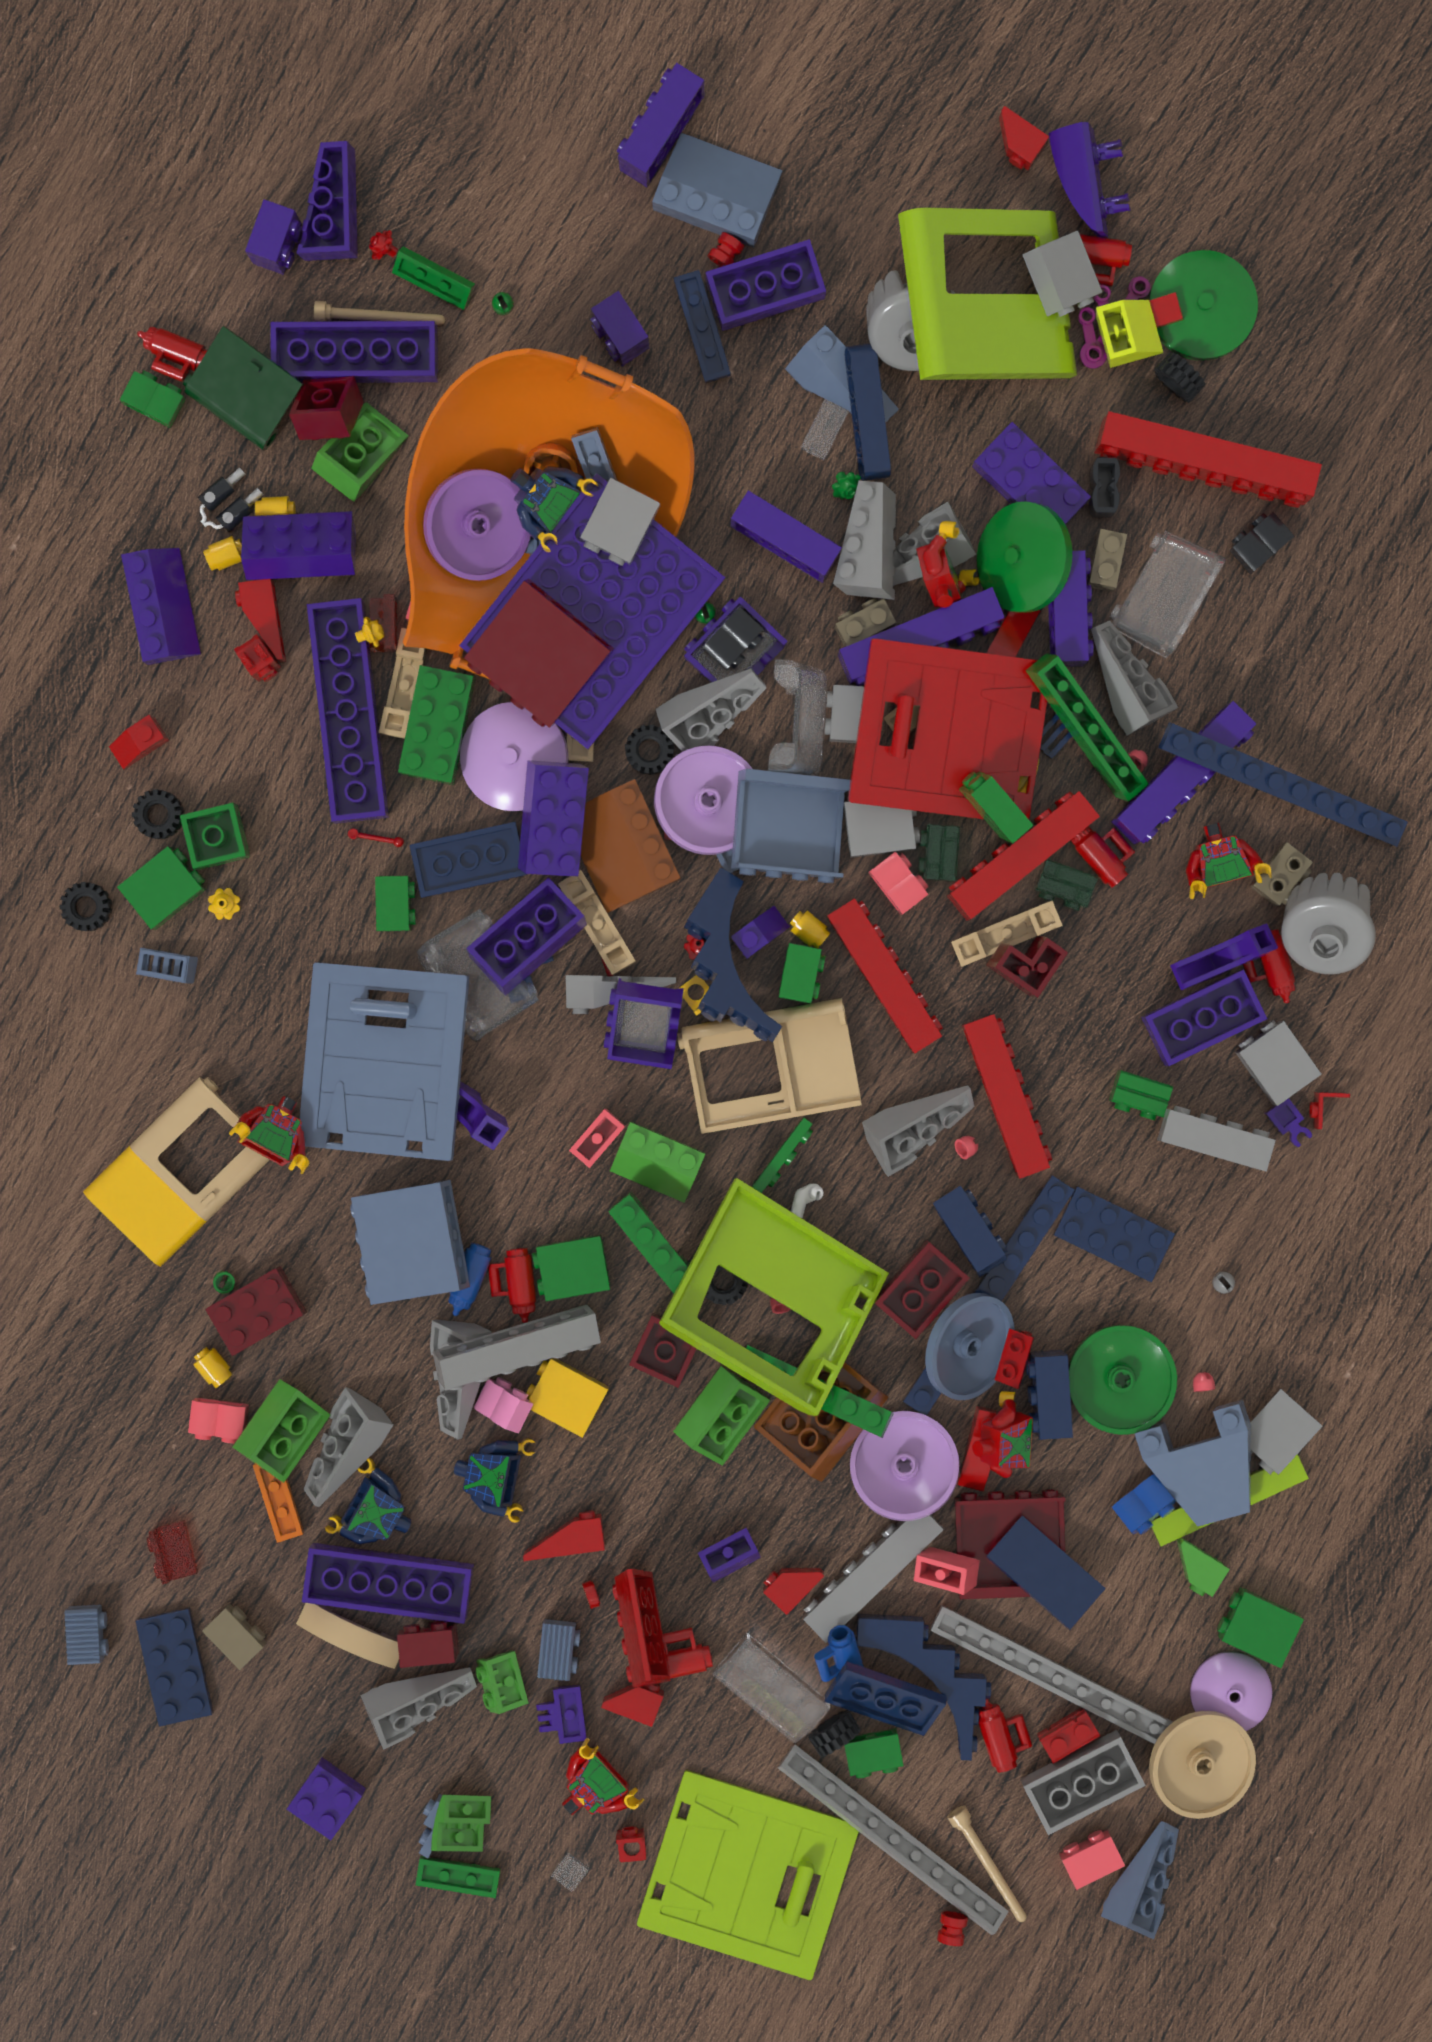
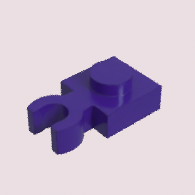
[1264,1098,1312,1147]

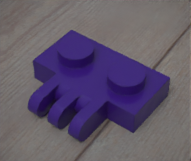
[536,1684,587,1744]

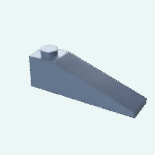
[1101,1821,1179,1939]

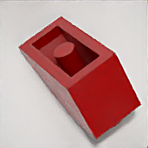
[999,106,1049,171]
[109,715,169,770]
[763,1568,824,1615]
[601,1684,664,1727]

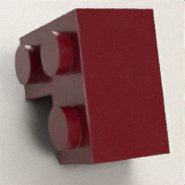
[986,936,1068,998]
[397,1620,459,1668]

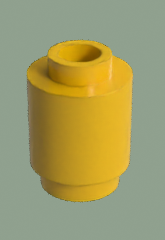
[255,496,296,516]
[203,536,242,571]
[790,910,830,949]
[193,1347,232,1388]

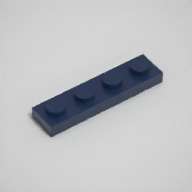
[673,270,731,384]

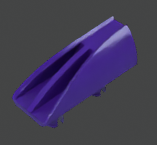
[1048,122,1131,238]

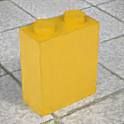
[526,1358,609,1438]

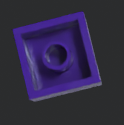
[245,199,303,275]
[590,291,650,366]
[286,1757,366,1841]

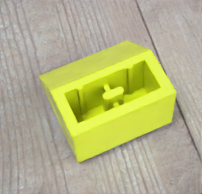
[1096,300,1163,368]

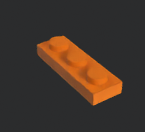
[253,1464,304,1543]

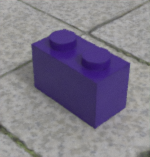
[698,1528,761,1582]

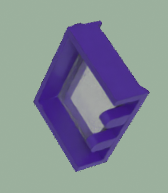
[684,597,788,683]
[604,978,684,1069]

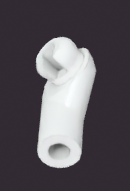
[790,1184,824,1218]

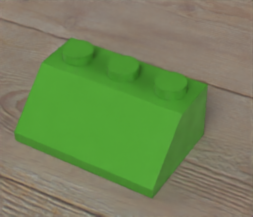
[610,1121,706,1203]
[673,1366,770,1466]
[232,1379,330,1483]

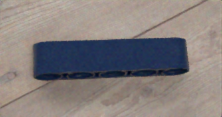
[844,343,891,481]

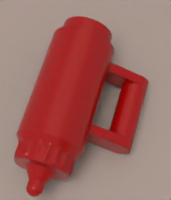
[1080,234,1132,287]
[137,327,208,382]
[1071,826,1135,888]
[1243,929,1296,1004]
[488,1248,536,1323]
[663,1628,713,1679]
[978,1699,1032,1773]

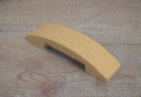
[379,628,426,739]
[558,870,636,976]
[951,901,1063,967]
[296,1603,399,1669]

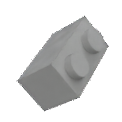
[825,685,864,743]

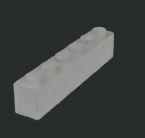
[432,1304,601,1390]
[802,1515,944,1643]

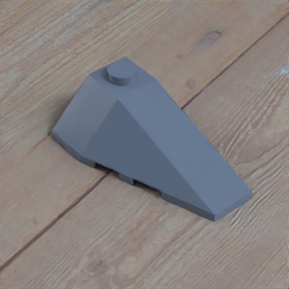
[785,325,899,423]

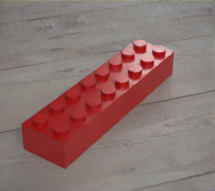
[1094,411,1322,507]

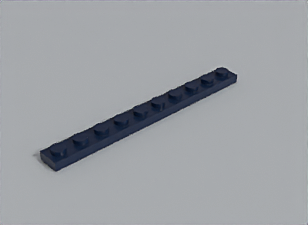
[1158,722,1408,847]
[903,1175,1075,1416]

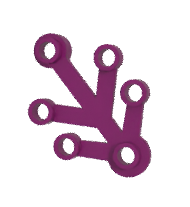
[1078,276,1150,369]

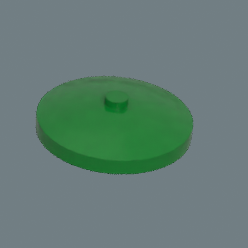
[1149,250,1258,361]
[977,502,1072,613]
[1069,1325,1177,1435]

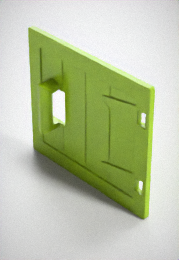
[637,1770,859,1980]

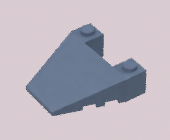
[1135,1399,1251,1526]

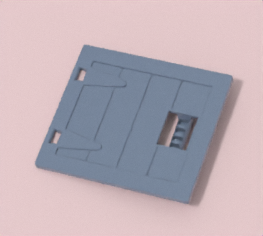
[300,963,469,1161]

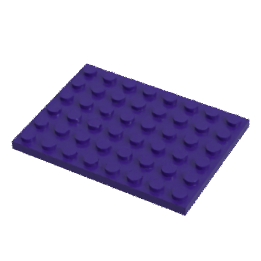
[459,473,725,749]

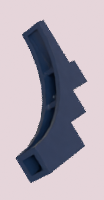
[684,868,782,1043]
[856,1613,991,1761]

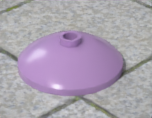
[1190,1651,1272,1731]

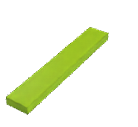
[1151,1454,1309,1546]

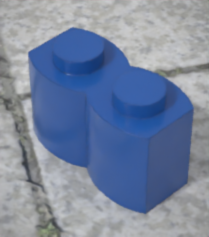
[1112,1474,1176,1535]

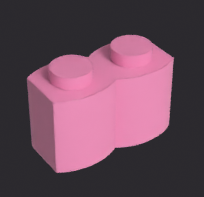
[474,1377,533,1433]

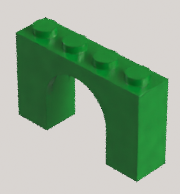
[608,1191,690,1293]

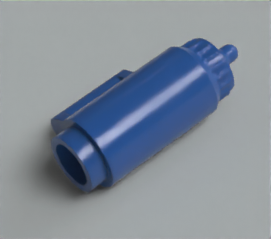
[448,1242,492,1316]
[814,1625,864,1682]

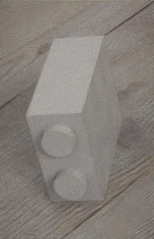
[1022,231,1102,317]
[580,478,660,566]
[844,802,920,858]
[1235,1020,1321,1106]
[1250,1389,1322,1475]

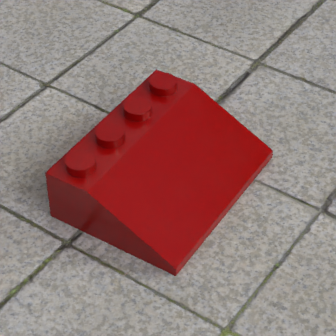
[612,1569,671,1687]

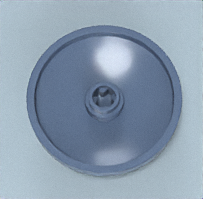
[925,1293,1015,1400]

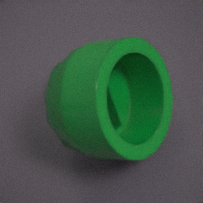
[492,292,514,316]
[695,602,716,624]
[213,1271,235,1294]

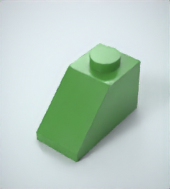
[1177,1537,1230,1597]

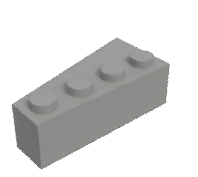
[833,481,896,600]
[1157,1106,1276,1172]

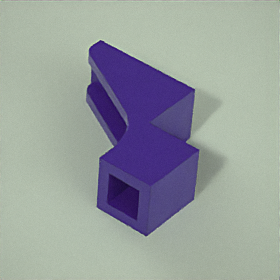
[1170,923,1278,990]
[457,1081,509,1150]

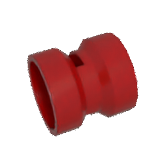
[707,232,744,267]
[937,1911,968,1946]

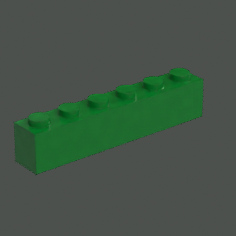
[1026,653,1149,802]

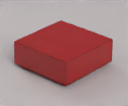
[1149,292,1184,328]

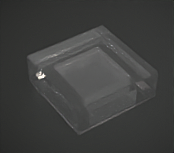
[551,1852,589,1892]

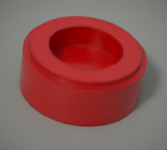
[582,1580,600,1609]

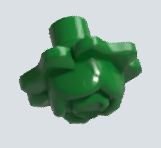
[832,472,861,500]

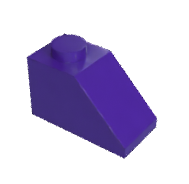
[731,906,790,959]

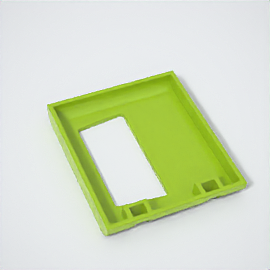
[898,208,1077,380]
[659,1178,889,1416]

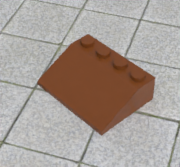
[580,779,681,913]
[754,1361,889,1482]

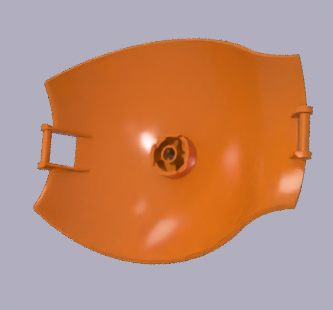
[403,348,694,679]

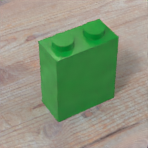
[959,771,1033,844]
[117,846,206,930]
[532,1234,611,1301]
[1217,1587,1304,1668]

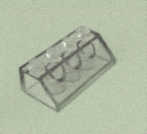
[712,1632,831,1744]

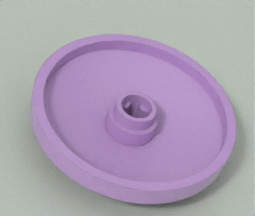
[460,702,568,811]
[654,746,752,855]
[850,1411,959,1521]

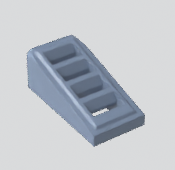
[136,948,198,984]

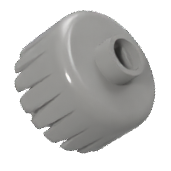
[866,270,956,371]
[1281,873,1376,974]

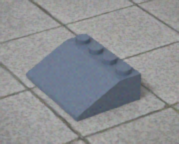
[652,133,783,248]

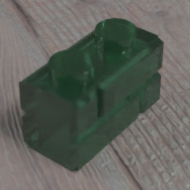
[918,824,960,882]
[1034,859,1098,911]

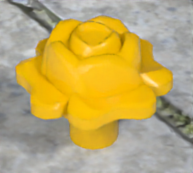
[355,617,385,647]
[208,888,240,920]

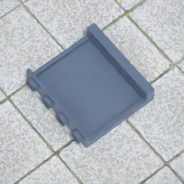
[731,769,851,883]
[350,1180,470,1305]

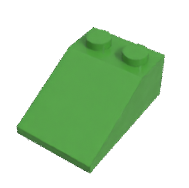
[311,402,409,502]

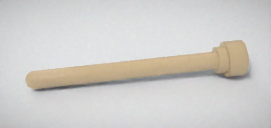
[314,301,445,326]
[947,1805,1027,1922]

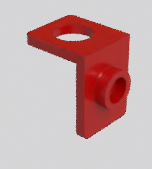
[1309,1092,1350,1129]
[616,1826,646,1862]

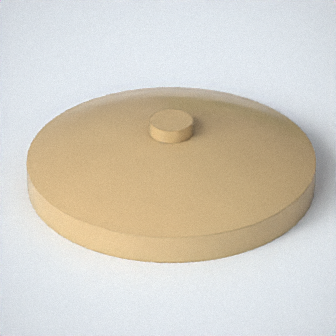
[1149,1711,1256,1819]

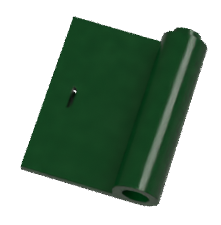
[183,326,304,451]

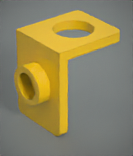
[678,975,709,1016]

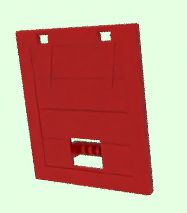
[848,638,1047,819]

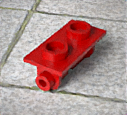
[995,1328,1034,1389]

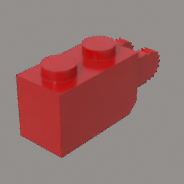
[234,634,281,682]

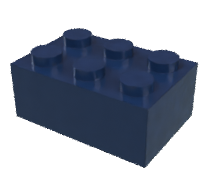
[933,1185,1008,1278]
[1025,1350,1073,1440]

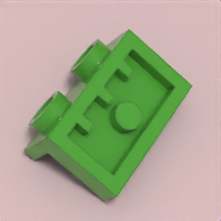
[476,1650,529,1714]

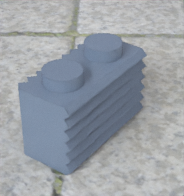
[64,1604,109,1665]
[537,1619,581,1681]

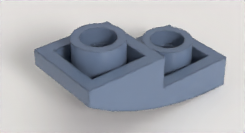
[418,1794,442,1858]

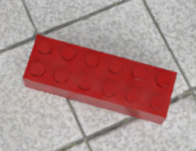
[947,791,1100,921]

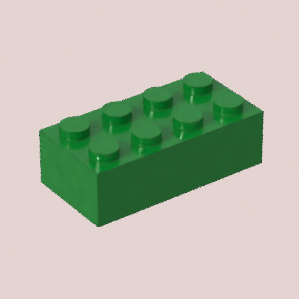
[398,665,476,785]

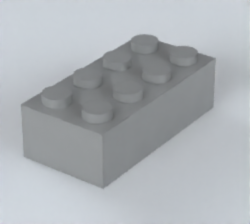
[1020,1730,1146,1835]

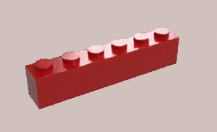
[826,898,943,1054]
[962,1014,1052,1179]

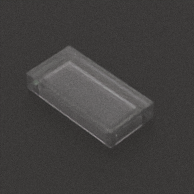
[800,399,849,461]

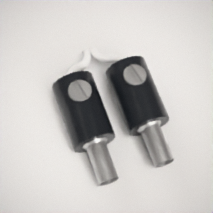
[197,467,264,532]

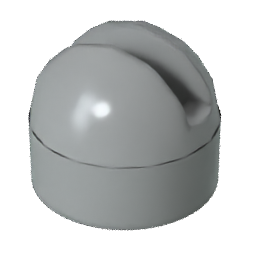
[1212,1271,1235,1294]

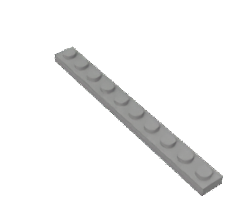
[930,1605,1173,1744]
[777,1745,1009,1935]

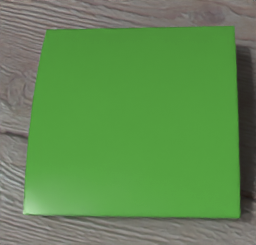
[431,1795,491,1852]

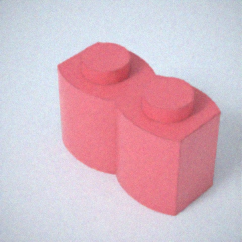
[868,852,928,915]
[188,1398,249,1443]

